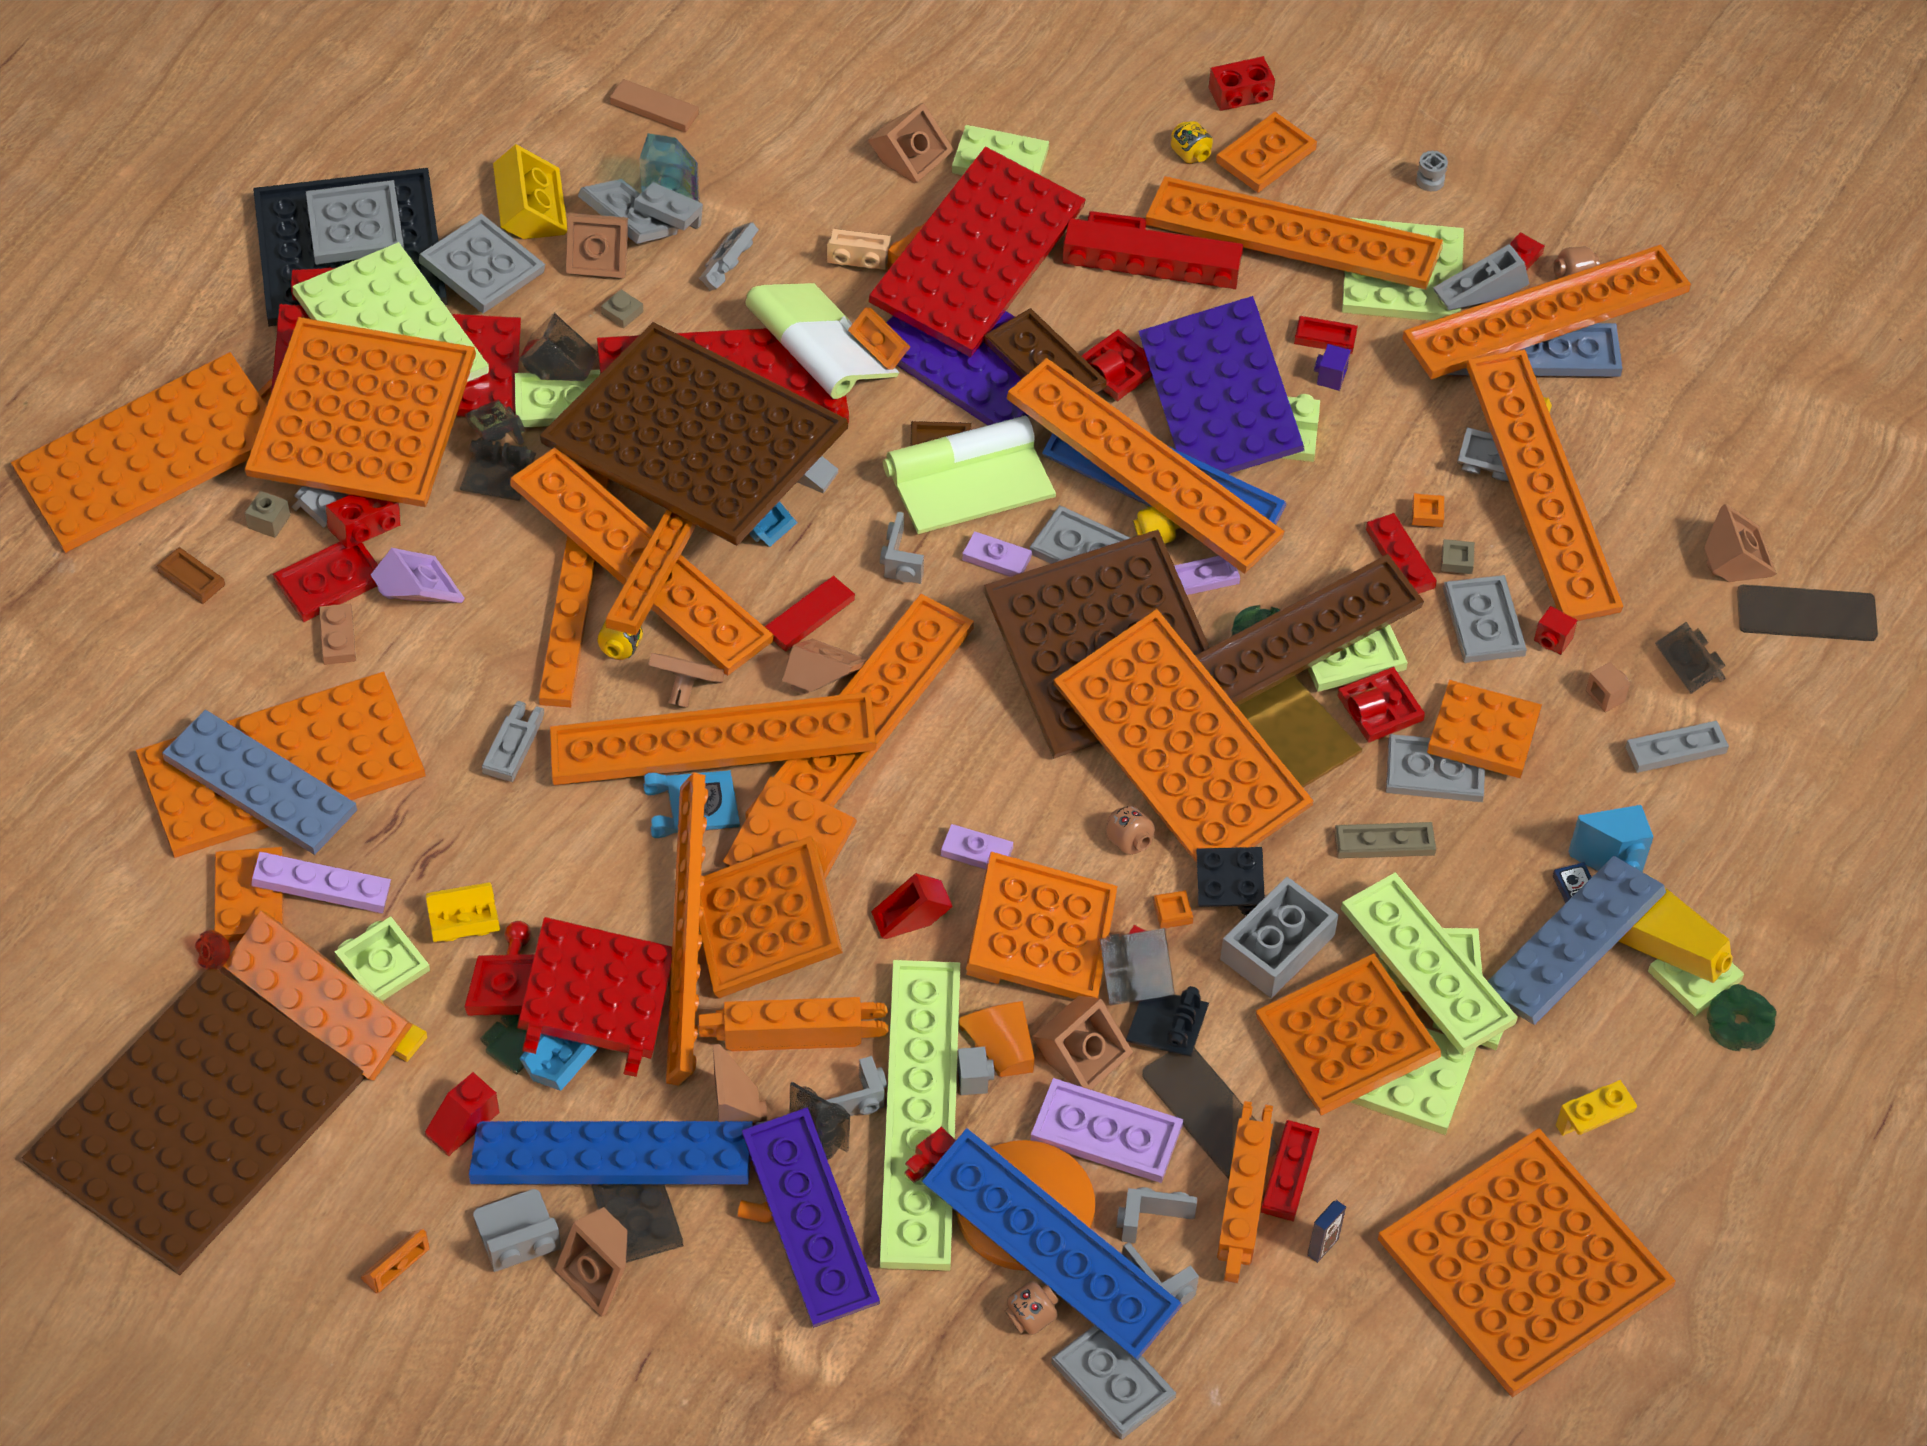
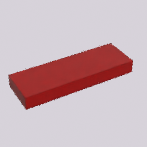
[765,575,855,652]
[1260,1120,1320,1222]

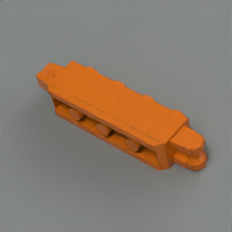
[699,997,889,1051]
[1217,1101,1273,1283]

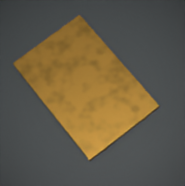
[1237,676,1362,788]

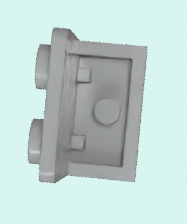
[473,1189,561,1272]

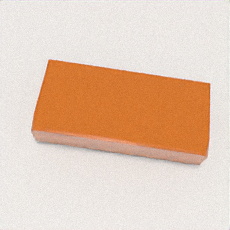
[361,1229,429,1294]

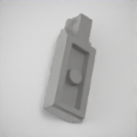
[699,222,759,291]

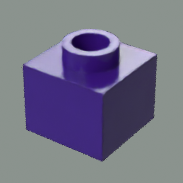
[1314,344,1351,391]

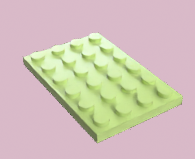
[293,242,489,382]

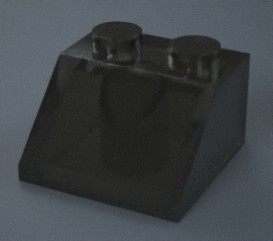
[519,312,598,381]

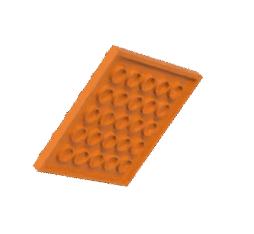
[245,317,476,507]
[1377,1128,1676,1398]

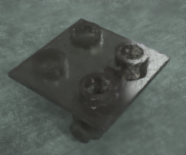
[460,438,536,501]
[1100,928,1175,1006]
[789,1082,850,1160]

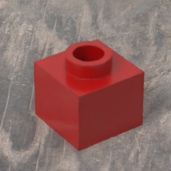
[1534,606,1578,655]

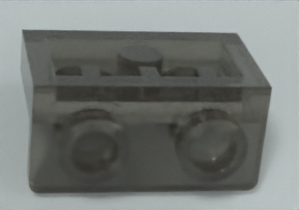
[465,400,525,445]
[1655,622,1726,694]

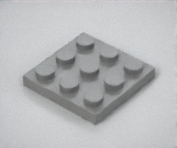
[306,180,404,264]
[419,213,546,314]

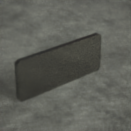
[1737,584,1878,641]
[1142,1048,1278,1179]

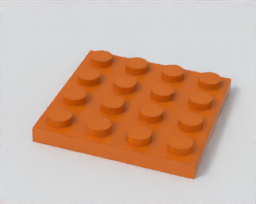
[699,836,843,999]
[966,852,1118,999]
[1256,953,1441,1116]

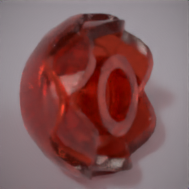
[195,930,230,970]

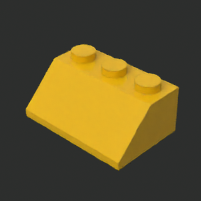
[493,144,567,239]

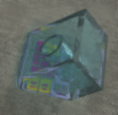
[639,133,700,202]

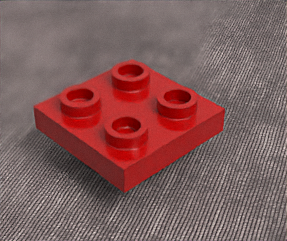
[1082,329,1152,401]
[1337,667,1425,743]

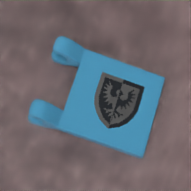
[644,770,740,838]

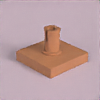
[566,213,628,278]
[649,653,725,707]

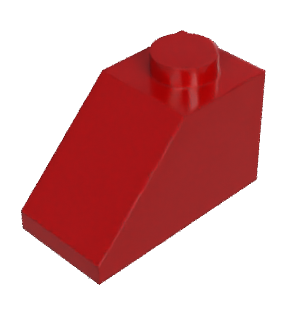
[425,1072,500,1156]

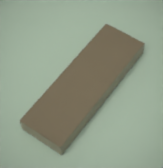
[1334,822,1436,859]

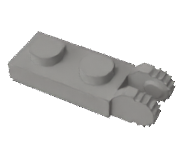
[482,701,544,782]

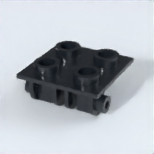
[1197,847,1265,916]
[1126,986,1209,1057]

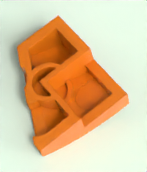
[958,1001,1034,1077]

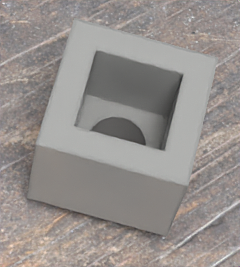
[957,1047,994,1095]

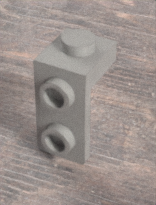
[880,512,924,584]
[816,1056,887,1124]
[1116,1187,1197,1243]
[1122,1242,1199,1305]

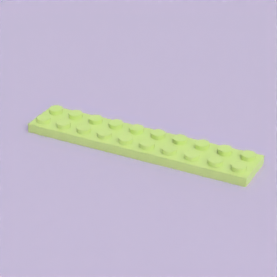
[880,960,960,1271]

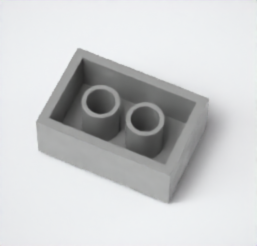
[1220,877,1339,998]

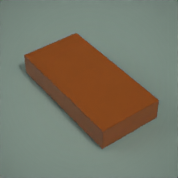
[157,547,225,604]

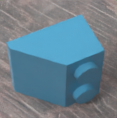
[1568,805,1653,872]

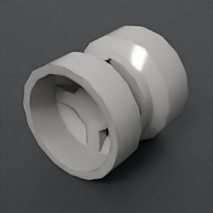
[1416,151,1448,192]

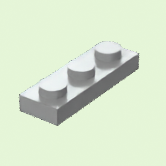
[1625,721,1729,773]

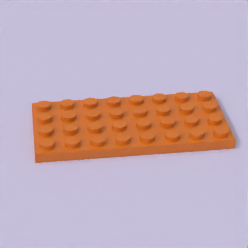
[11,352,267,553]
[1054,609,1314,863]
[136,671,426,858]

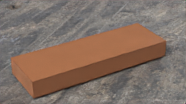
[610,79,699,132]

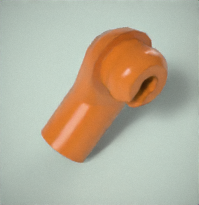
[738,1200,773,1223]

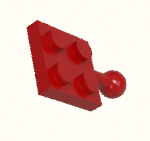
[464,921,535,1016]

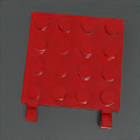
[517,917,672,1077]

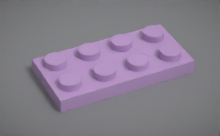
[1031,1078,1183,1183]

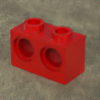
[1208,56,1275,111]
[326,494,401,549]

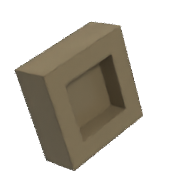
[601,289,644,329]
[1441,539,1475,574]

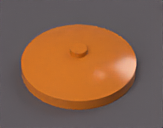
[956,1140,1095,1271]

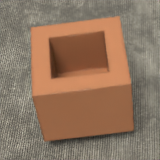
[1586,662,1630,713]

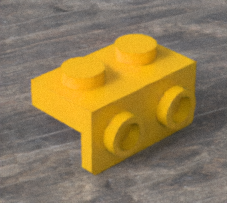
[426,882,500,942]
[1556,1080,1637,1136]

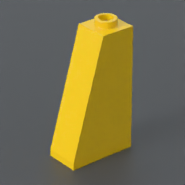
[1618,875,1733,983]

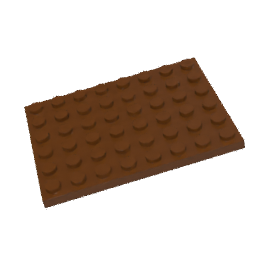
[540,322,848,546]
[22,966,366,1275]

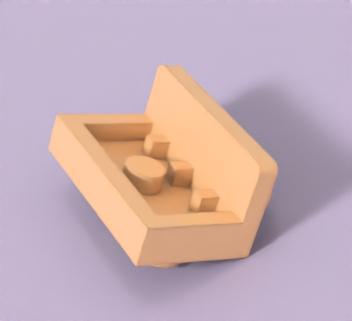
[827,229,891,270]

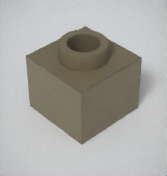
[245,491,290,538]

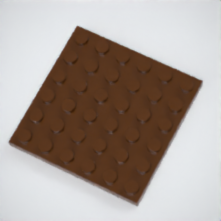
[983,529,1210,759]

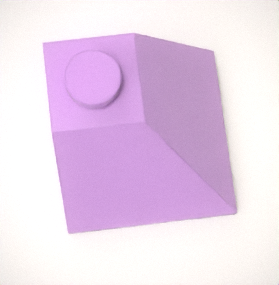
[371,548,465,603]

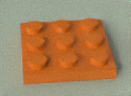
[1427,680,1542,779]
[723,776,857,879]

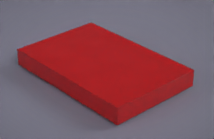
[273,541,378,622]

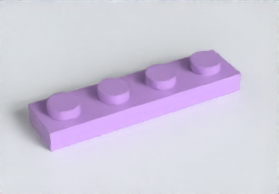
[251,852,391,913]

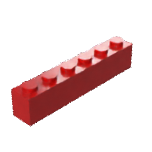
[1063,218,1243,289]

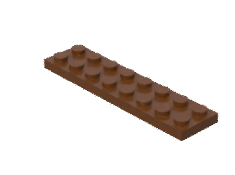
[1196,554,1424,706]

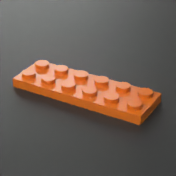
[223,911,413,1081]

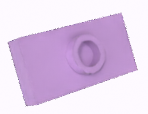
[962,531,1032,577]
[941,824,1013,869]

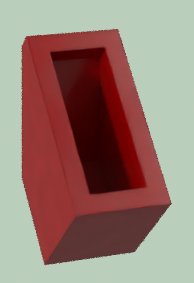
[871,873,953,939]

